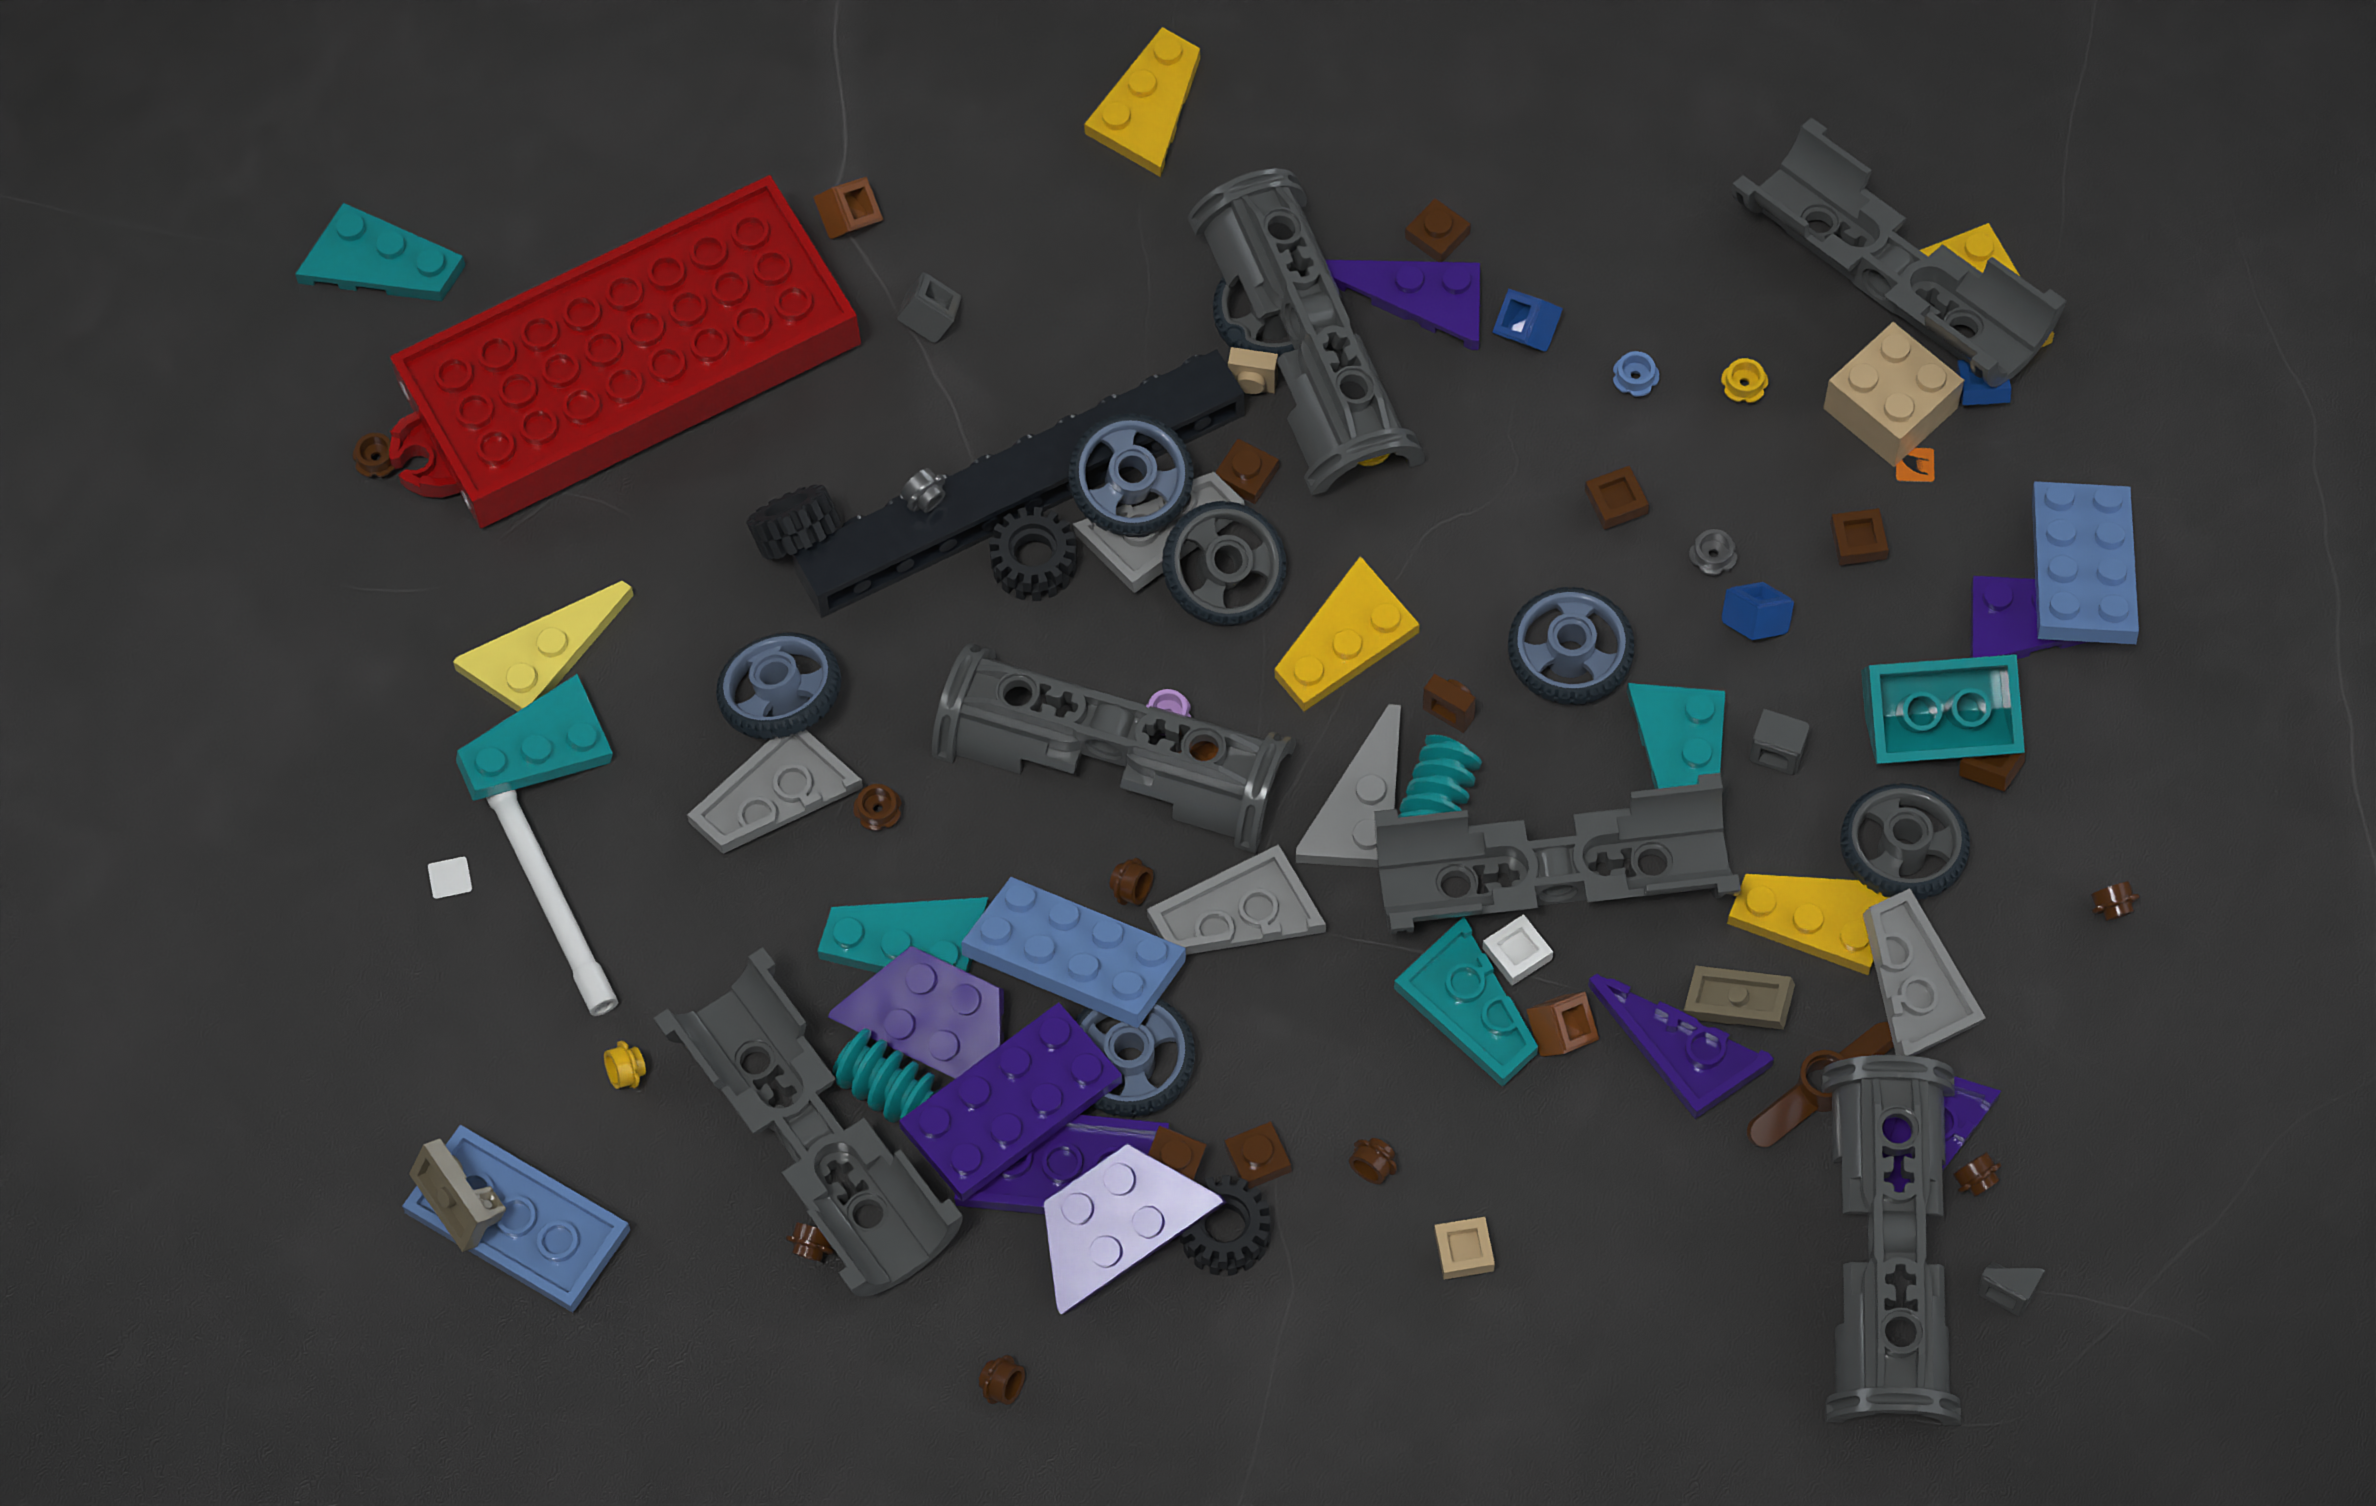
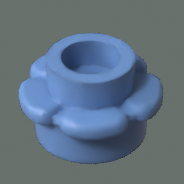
[1613,351,1659,397]

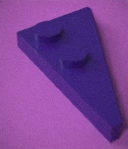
[1325,260,1480,350]
[1588,973,1774,1119]

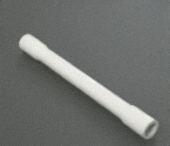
[486,790,618,1016]

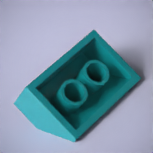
[1861,655,2025,764]

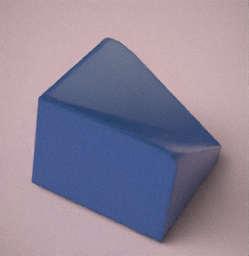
[1492,288,1563,351]
[1722,582,1794,640]

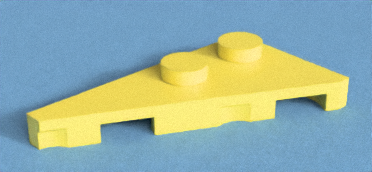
[453,581,634,712]

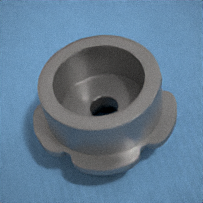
[901,468,945,513]
[1689,529,1737,576]

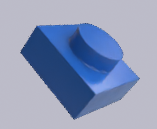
[1956,360,2011,405]

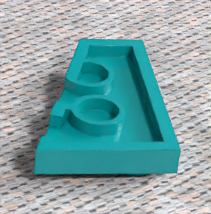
[295,203,466,302]
[456,674,613,801]
[1627,683,1725,789]
[817,897,989,973]
[1394,917,1538,1087]

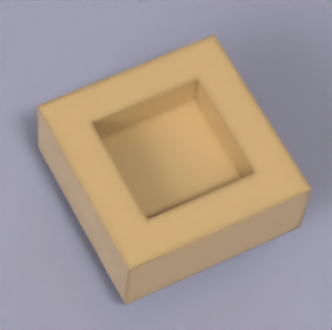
[1228,347,1278,394]
[1434,1217,1495,1280]

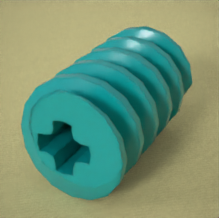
[1398,734,1482,818]
[832,1028,942,1123]

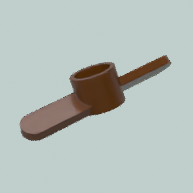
[1747,1022,1894,1147]

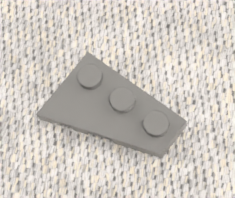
[1073,472,1245,593]
[687,729,863,854]
[1147,844,1326,955]
[1863,888,1986,1056]

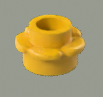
[1721,358,1768,403]
[604,1041,646,1089]

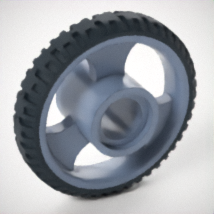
[1069,414,1193,536]
[1508,586,1634,705]
[716,632,841,739]
[1075,998,1195,1117]

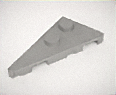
[1296,704,1401,868]

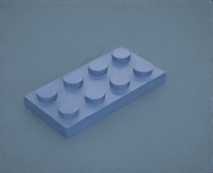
[2032,481,2139,644]
[962,877,1186,1028]
[402,1125,630,1313]

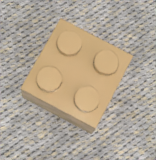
[1823,322,1964,467]

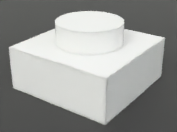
[1482,914,1553,986]

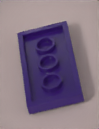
[899,1002,1122,1202]
[954,1115,1169,1214]

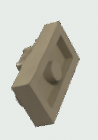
[1684,966,1795,1030]
[409,1138,506,1252]

